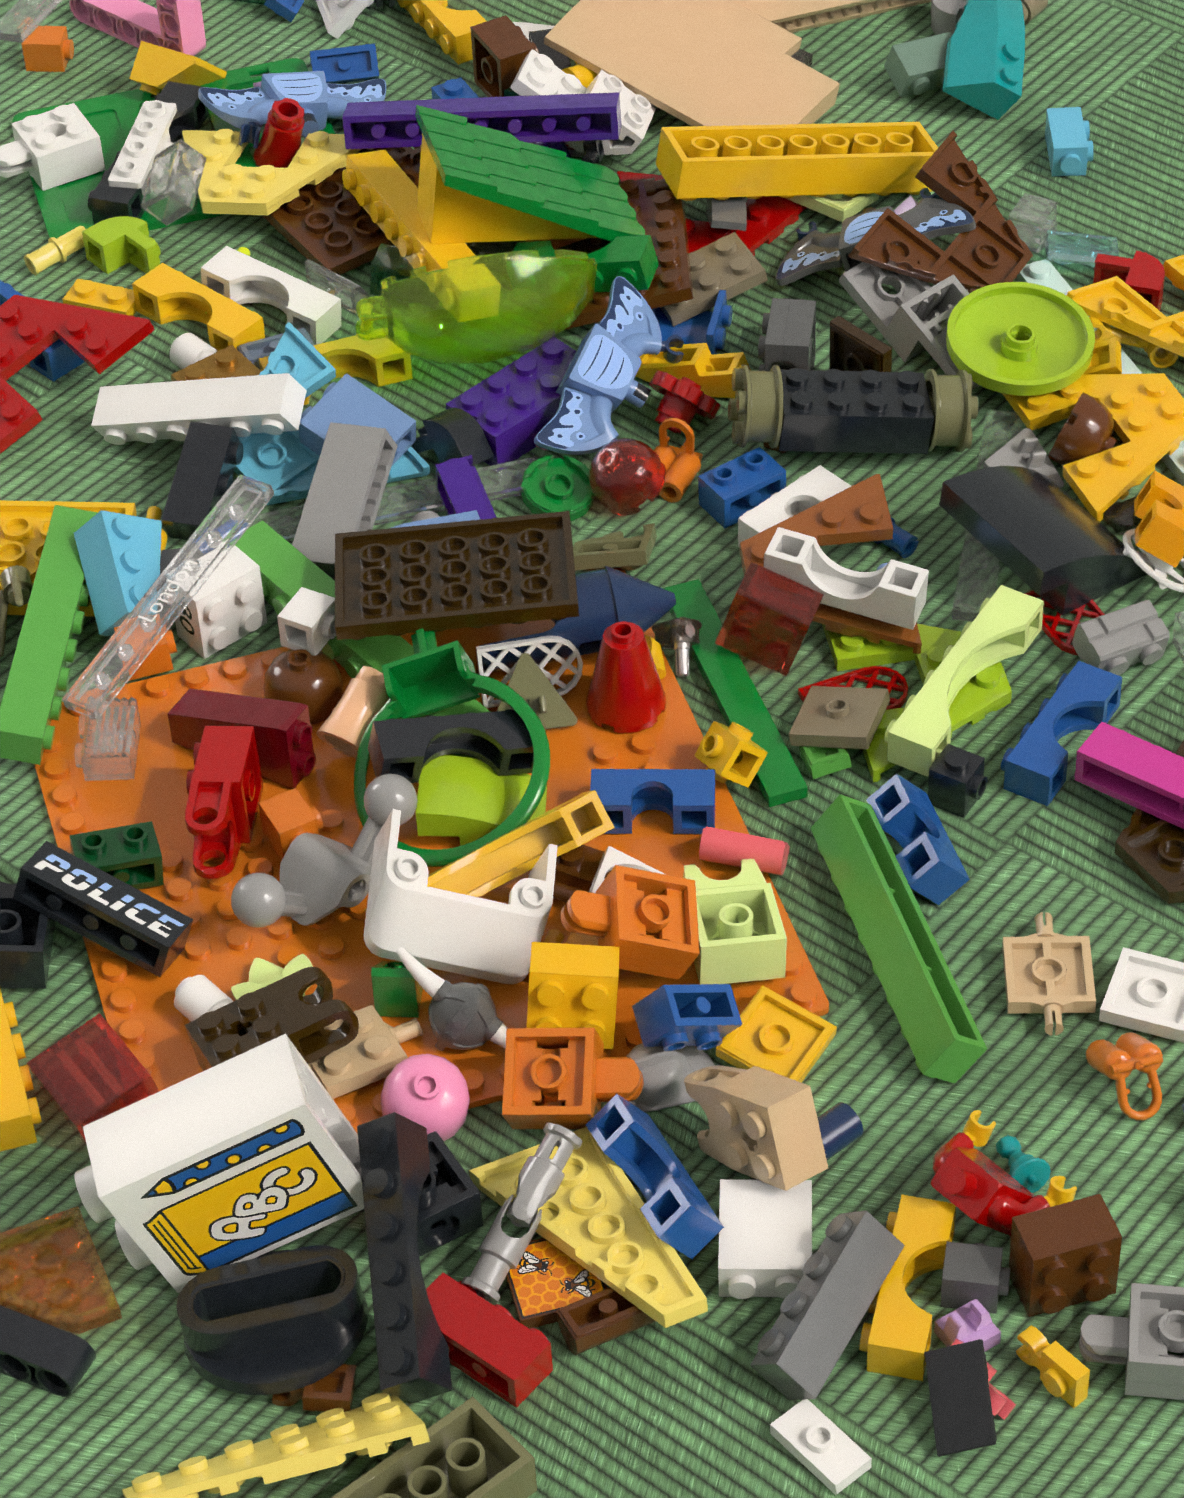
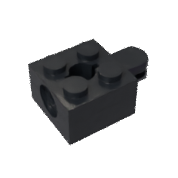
[417,1131,483,1257]

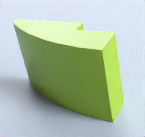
[416,755,547,846]

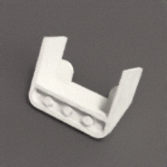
[364,809,557,985]

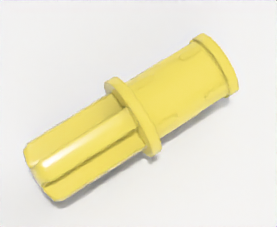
[24,226,86,276]

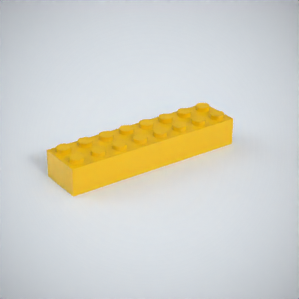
[656,122,938,201]

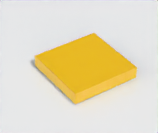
[716,985,837,1083]

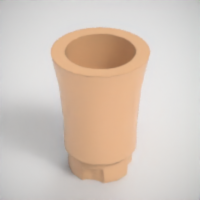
[316,666,389,758]

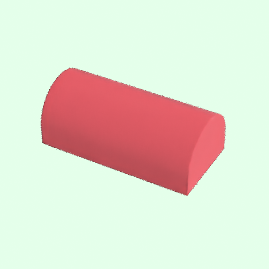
[699,826,790,876]

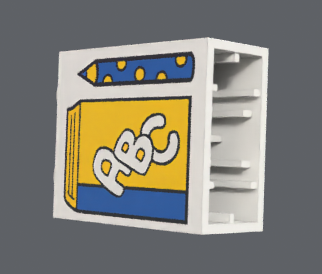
[75,1034,364,1293]

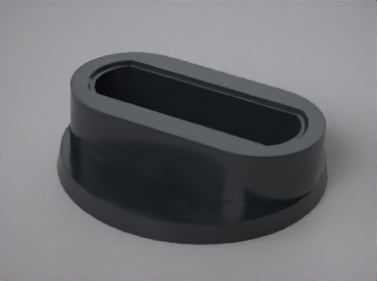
[176,1245,368,1395]

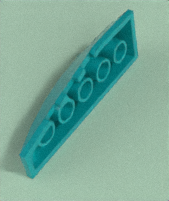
[943,0,1025,120]

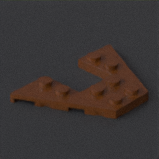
[848,131,1033,294]

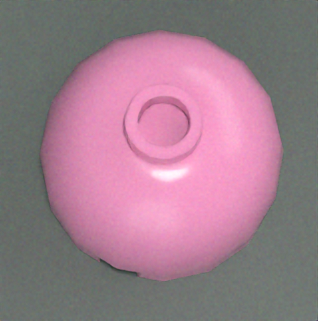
[381,1053,470,1141]

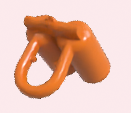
[633,418,703,503]
[1086,1032,1163,1120]

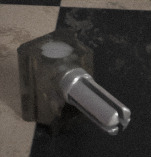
[652,617,702,677]

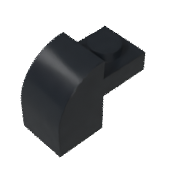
[411,407,494,466]

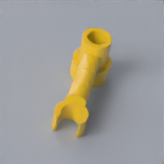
[1089,317,1179,368]

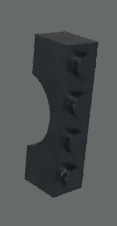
[368,709,534,783]

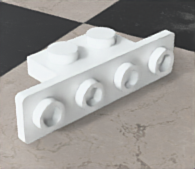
[108,100,177,196]

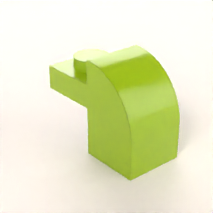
[82,216,161,274]

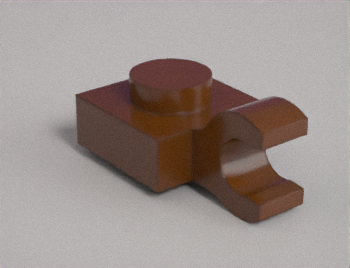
[272,1364,357,1412]

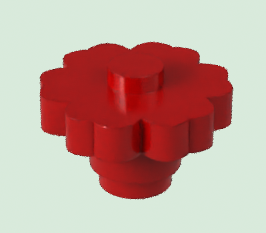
[649,370,721,435]

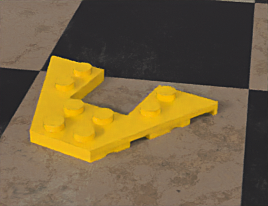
[1066,255,1184,357]
[1002,373,1184,522]

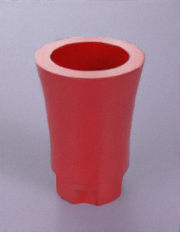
[254,98,304,168]

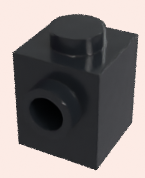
[928,744,988,818]

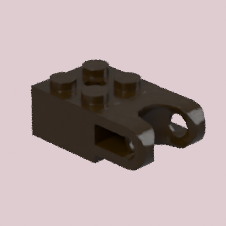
[185,967,359,1071]

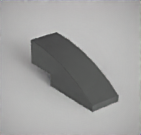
[705,197,747,231]

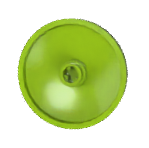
[946,282,1095,396]

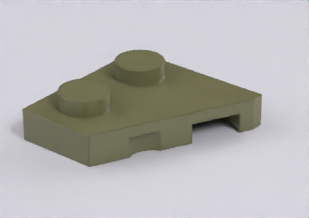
[573,523,657,572]

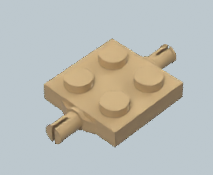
[1002,912,1096,1035]
[308,1005,423,1099]

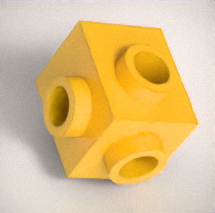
[694,721,768,788]

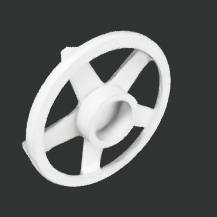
[1123,529,1184,592]

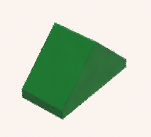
[371,961,423,1018]

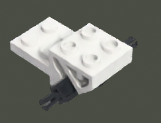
[510,49,656,164]

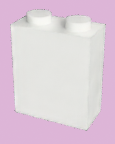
[718,1179,812,1299]

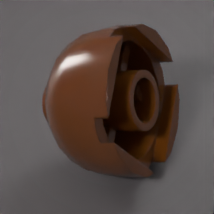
[1048,392,1117,465]
[264,649,344,725]

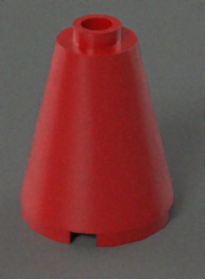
[586,621,666,733]

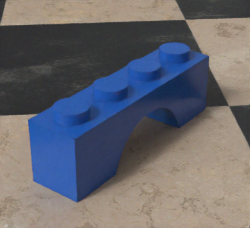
[1001,661,1122,806]
[586,1094,724,1259]

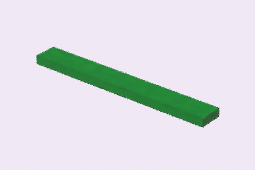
[663,579,808,807]

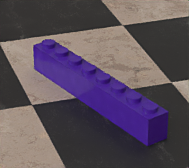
[342,92,622,149]

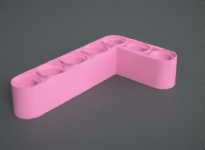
[69,0,206,56]

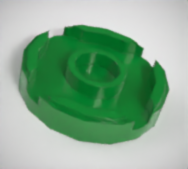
[521,455,596,521]

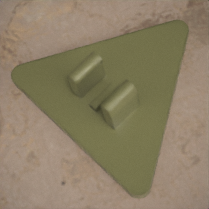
[497,653,577,729]

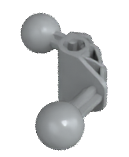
[231,774,417,928]

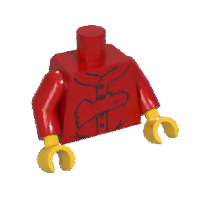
[930,1110,1077,1236]

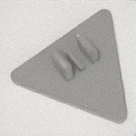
[983,428,1064,489]

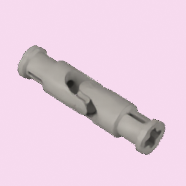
[461,1122,583,1304]

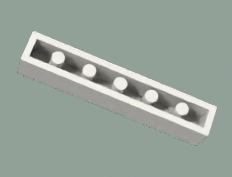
[91,373,307,445]

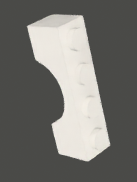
[201,246,341,345]
[763,527,929,630]

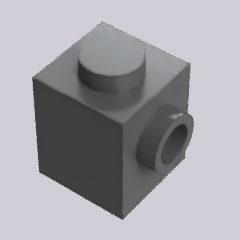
[940,1241,1011,1314]

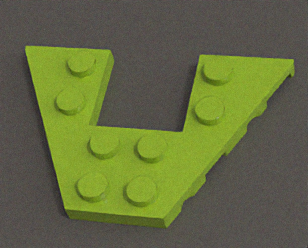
[822,624,1012,782]

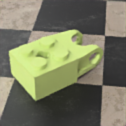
[683,858,787,984]

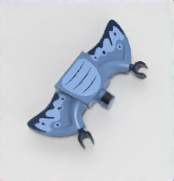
[198,71,386,148]
[534,276,684,471]

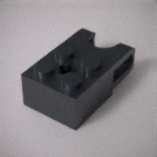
[0,881,56,989]

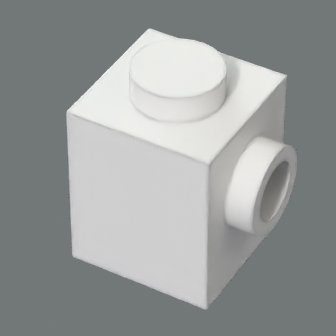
[277,587,336,656]

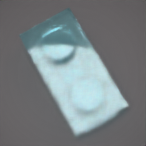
[1045,230,1119,267]

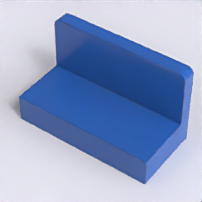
[310,43,379,84]

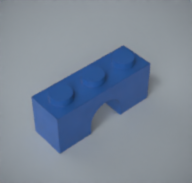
[590,769,715,834]
[866,774,970,905]

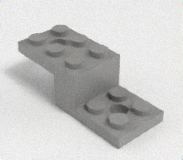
[839,262,980,390]

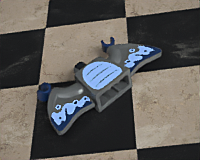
[776,188,977,286]

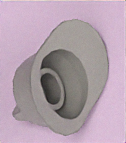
[627,1043,715,1112]

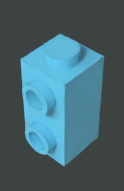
[1045,107,1093,177]

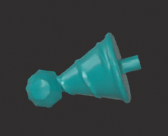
[996,1135,1051,1193]

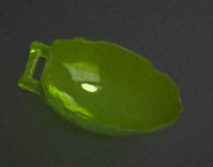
[355,249,597,364]

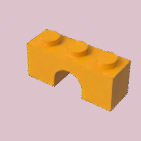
[1134,470,1184,568]

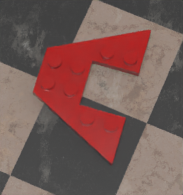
[617,171,807,256]
[0,295,155,454]

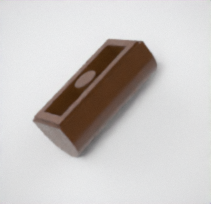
[556,1287,655,1355]

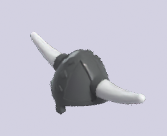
[397,947,508,1051]

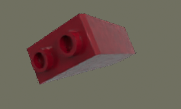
[167,688,316,789]

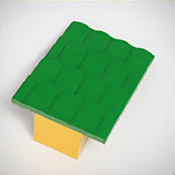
[415,105,645,244]

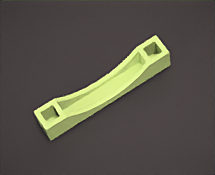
[884,585,1044,777]

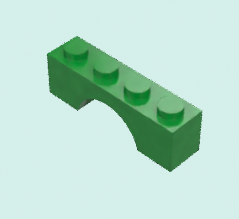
[506,235,659,297]

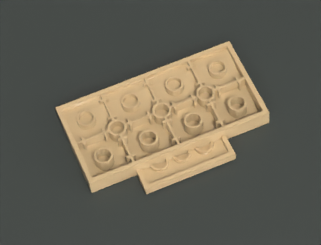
[543,0,840,126]

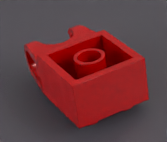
[185,726,263,879]

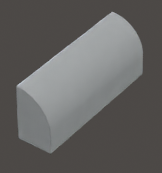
[292,422,398,579]

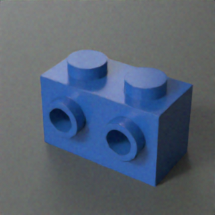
[698,447,786,529]
[632,984,742,1051]

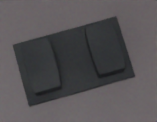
[924,1339,997,1457]

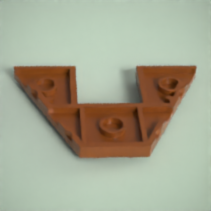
[740,474,922,654]

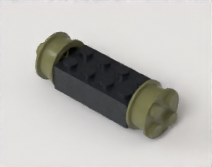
[728,365,978,454]

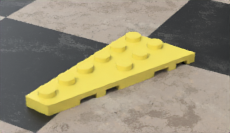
[469,1127,708,1328]
[122,1392,430,1498]

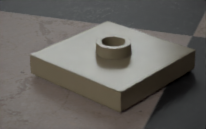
[789,686,890,749]

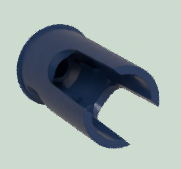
[477,566,676,673]

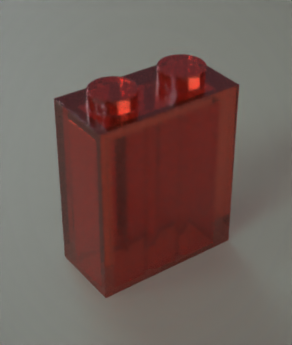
[27,1013,159,1146]

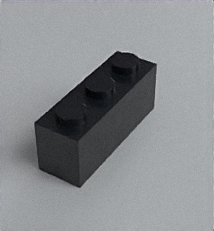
[161,422,244,542]

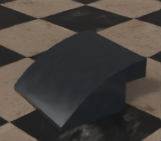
[939,466,1147,615]

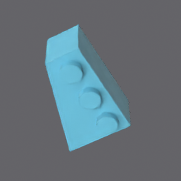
[74,510,162,637]

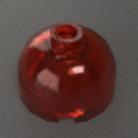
[588,438,666,516]

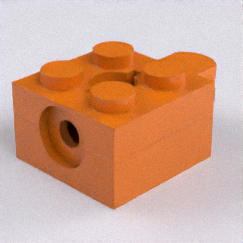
[560,865,700,980]
[502,1028,644,1129]

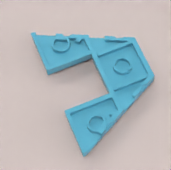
[234,322,430,505]

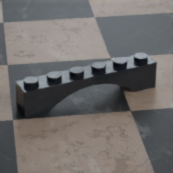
[88,81,209,225]
[357,1112,452,1403]

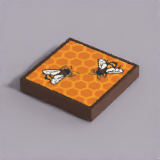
[505,1238,607,1329]

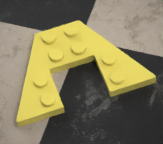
[182,129,374,216]

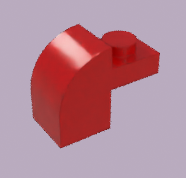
[1093,250,1165,311]

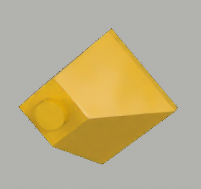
[129,41,227,96]

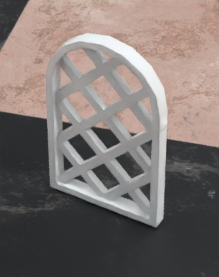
[476,636,583,708]

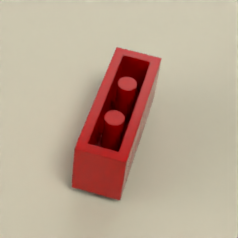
[426,1272,553,1408]

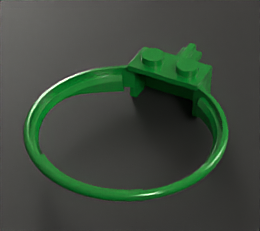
[354,629,551,867]

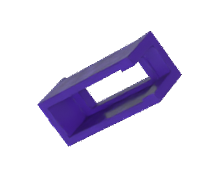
[436,455,497,519]

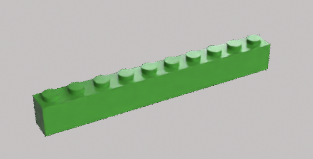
[226,520,490,759]

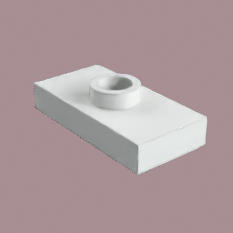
[770,1399,872,1495]

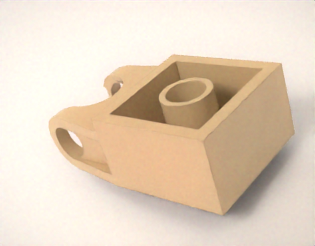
[684,1065,828,1191]

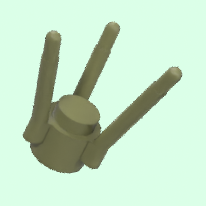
[0,565,34,657]

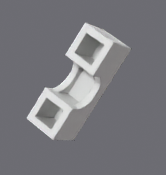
[738,465,851,548]

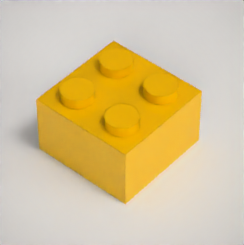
[526,942,619,1049]

